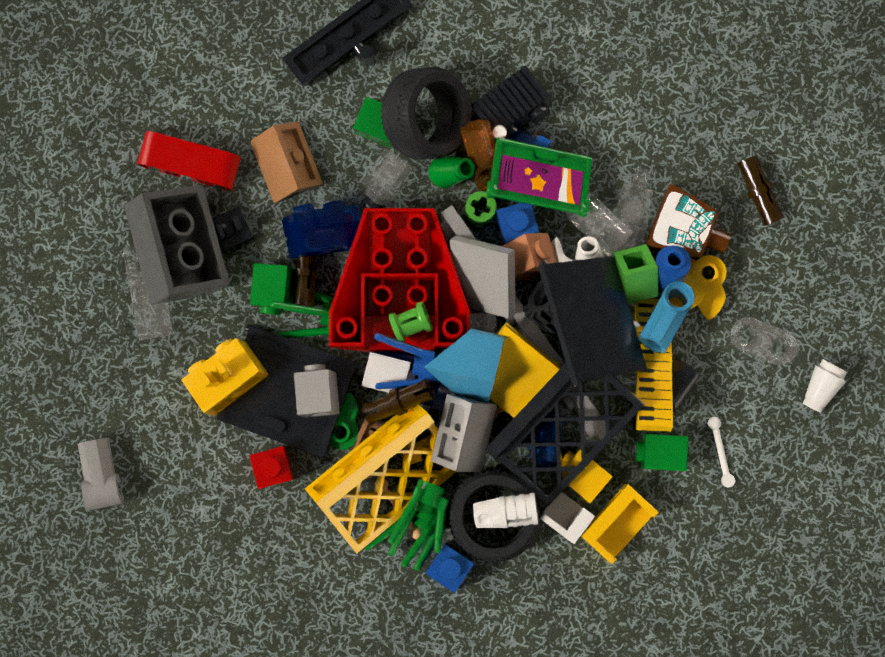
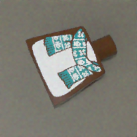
[645,184,731,260]

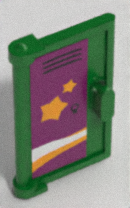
[486,137,592,217]

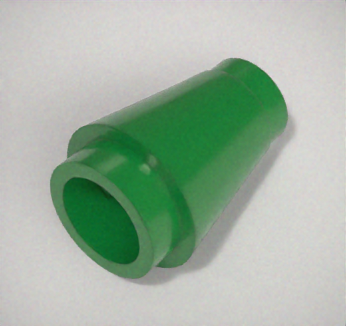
[428,156,475,189]

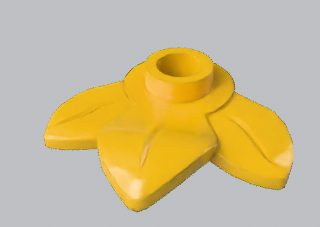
[670,255,727,320]

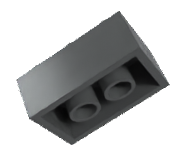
[124,185,230,305]

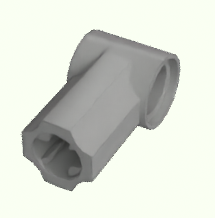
[78,438,124,511]

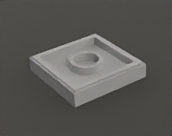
[450,236,516,319]

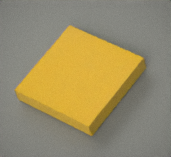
[490,322,560,418]

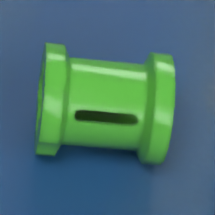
[465,191,496,226]
[389,301,433,342]

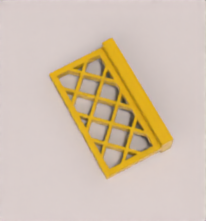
[305,405,457,554]

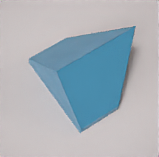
[424,328,505,402]

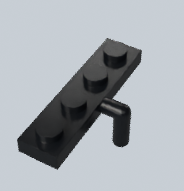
[282,0,412,88]

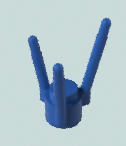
[373,333,439,389]

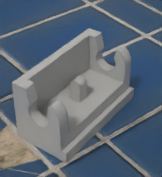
[431,394,497,472]

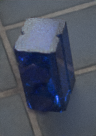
[282,200,361,258]

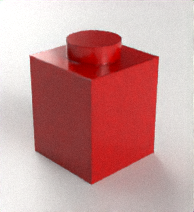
[249,446,295,489]

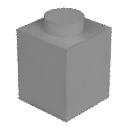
[294,364,340,418]

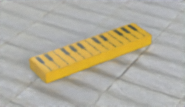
[635,299,673,432]

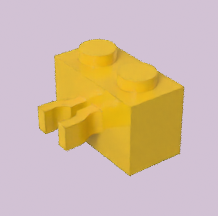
[181,338,269,416]

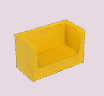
[581,484,659,565]

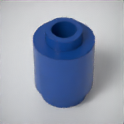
[655,245,691,289]

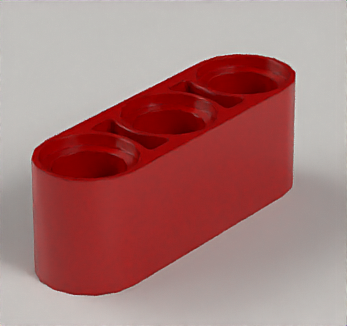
[137,131,241,191]

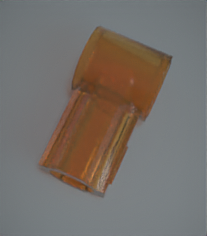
[460,119,495,192]

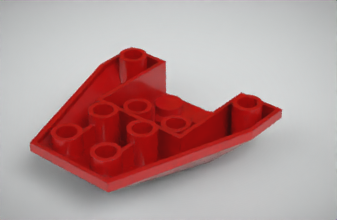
[329,208,470,352]

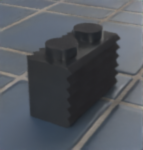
[471,65,552,143]

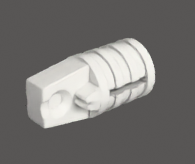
[473,493,538,529]

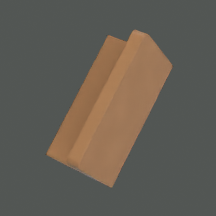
[251,121,323,203]

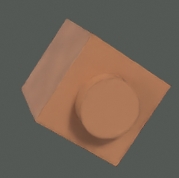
[502,233,557,281]

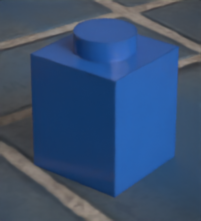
[495,203,539,245]
[425,542,474,593]

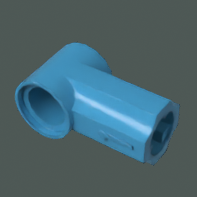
[638,281,695,354]

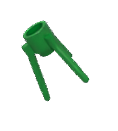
[271,285,334,338]
[388,480,449,556]
[364,509,448,571]

